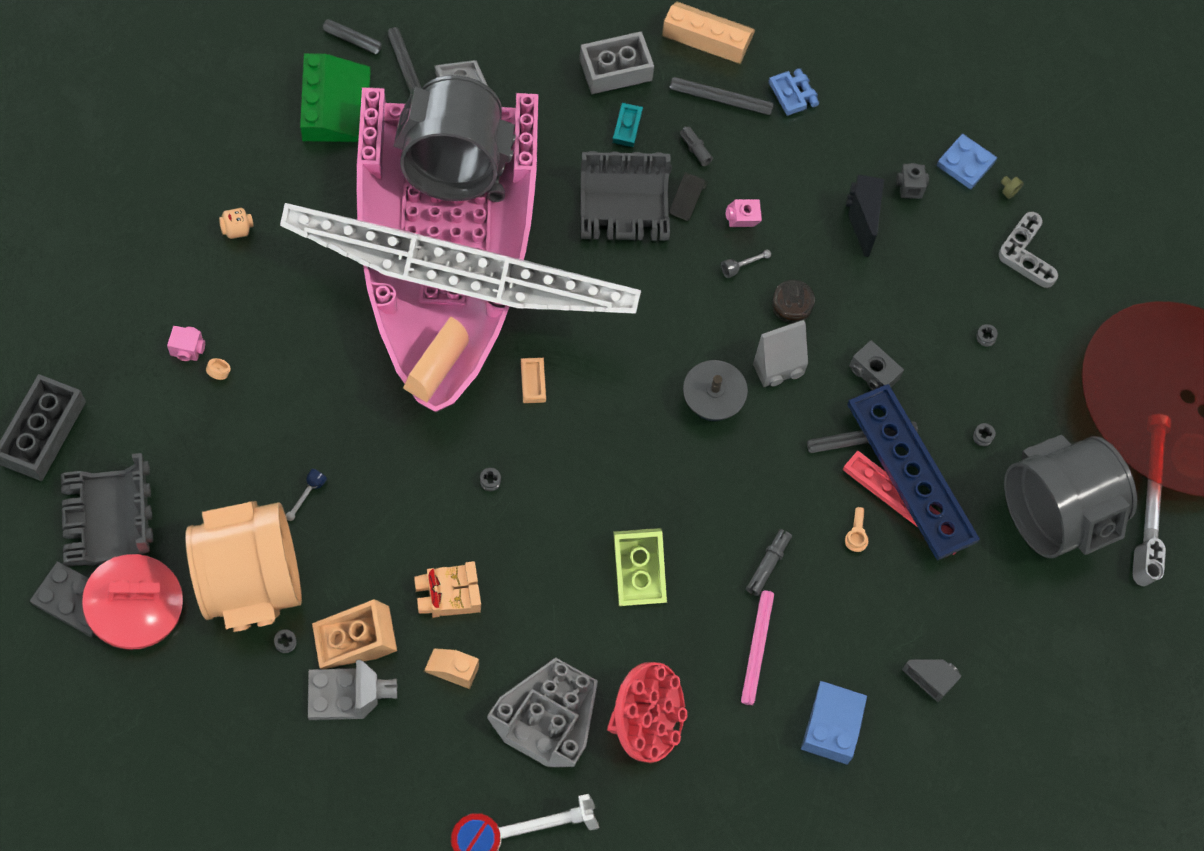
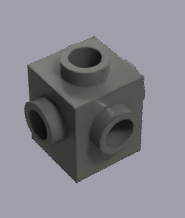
[896,163,929,198]

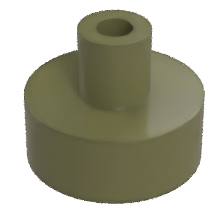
[1001,176,1024,199]

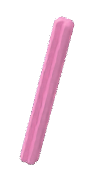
[741,590,774,705]

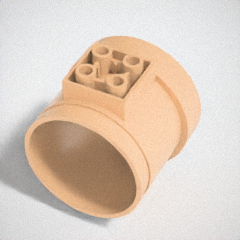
[186,501,302,632]

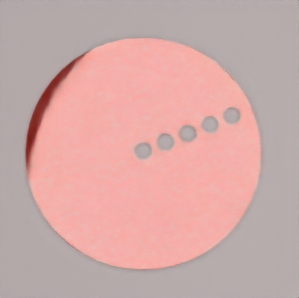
[1082,301,1204,496]

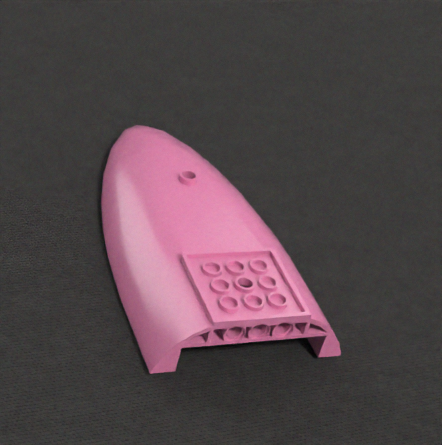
[357,88,538,412]

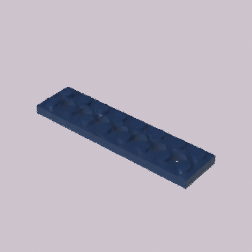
[847,384,980,560]

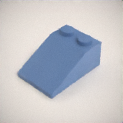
[801,681,867,765]

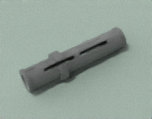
[746,529,792,596]

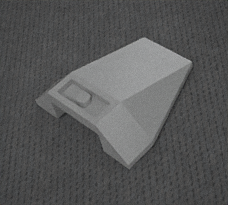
[487,658,598,767]

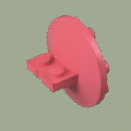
[82,554,183,649]
[607,662,687,763]

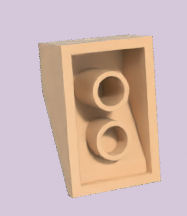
[312,599,397,669]

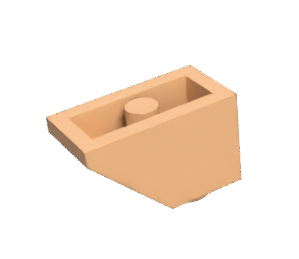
[424,649,479,689]

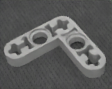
[999,212,1058,288]

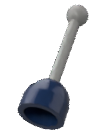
[286,468,327,521]

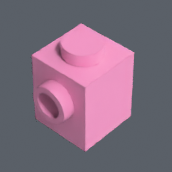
[726,200,762,227]
[167,326,205,361]

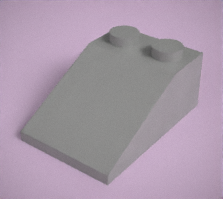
[753,320,808,387]

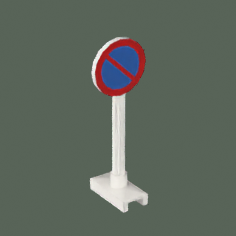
[451,794,599,851]

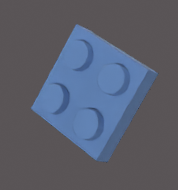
[936,134,997,190]

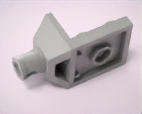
[308,660,397,720]

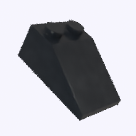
[846,175,884,257]

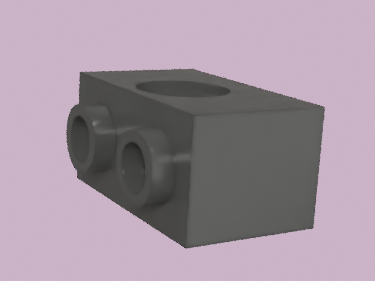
[849,340,904,390]

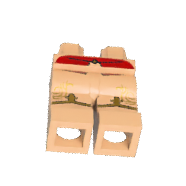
[414,561,481,618]

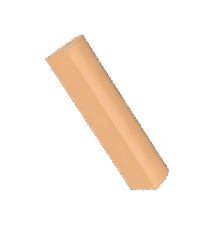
[403,316,469,403]

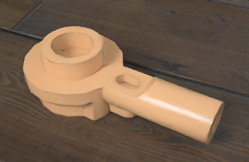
[845,507,869,552]

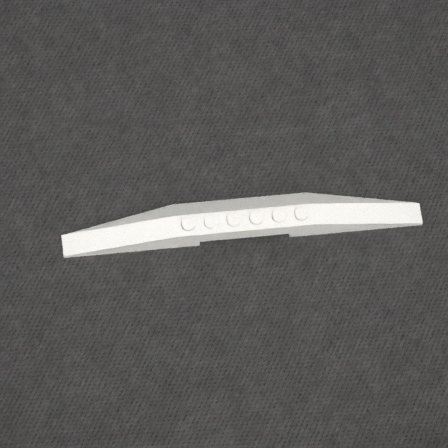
[280,203,641,313]

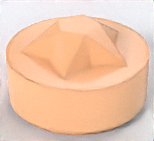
[206,358,231,380]

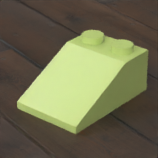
[613,528,667,606]

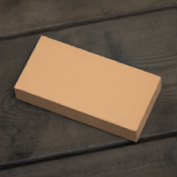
[521,358,546,403]

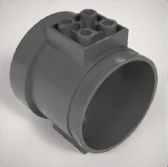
[393,75,516,201]
[1004,434,1137,558]

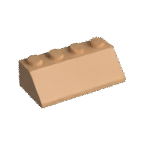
[662,2,755,64]

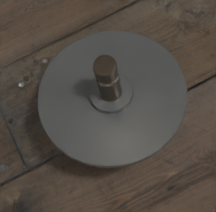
[683,360,748,421]

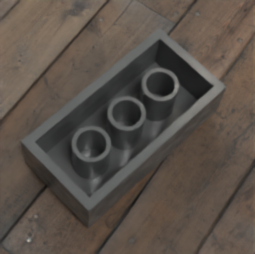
[0,374,86,481]

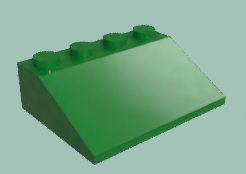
[300,53,371,142]

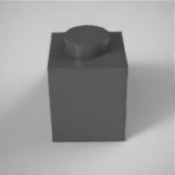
[902,660,962,702]

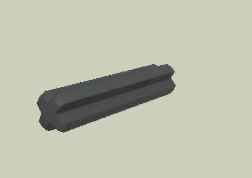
[323,19,382,54]

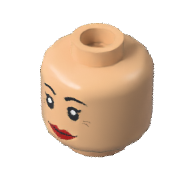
[219,208,253,239]

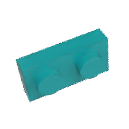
[613,103,643,147]

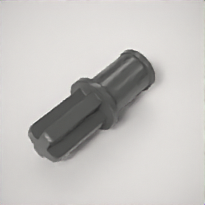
[680,126,713,166]

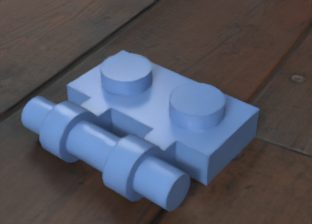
[769,69,819,116]

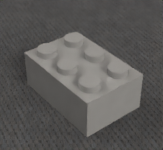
[579,32,654,94]

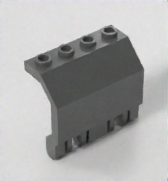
[580,151,670,241]
[61,453,153,566]

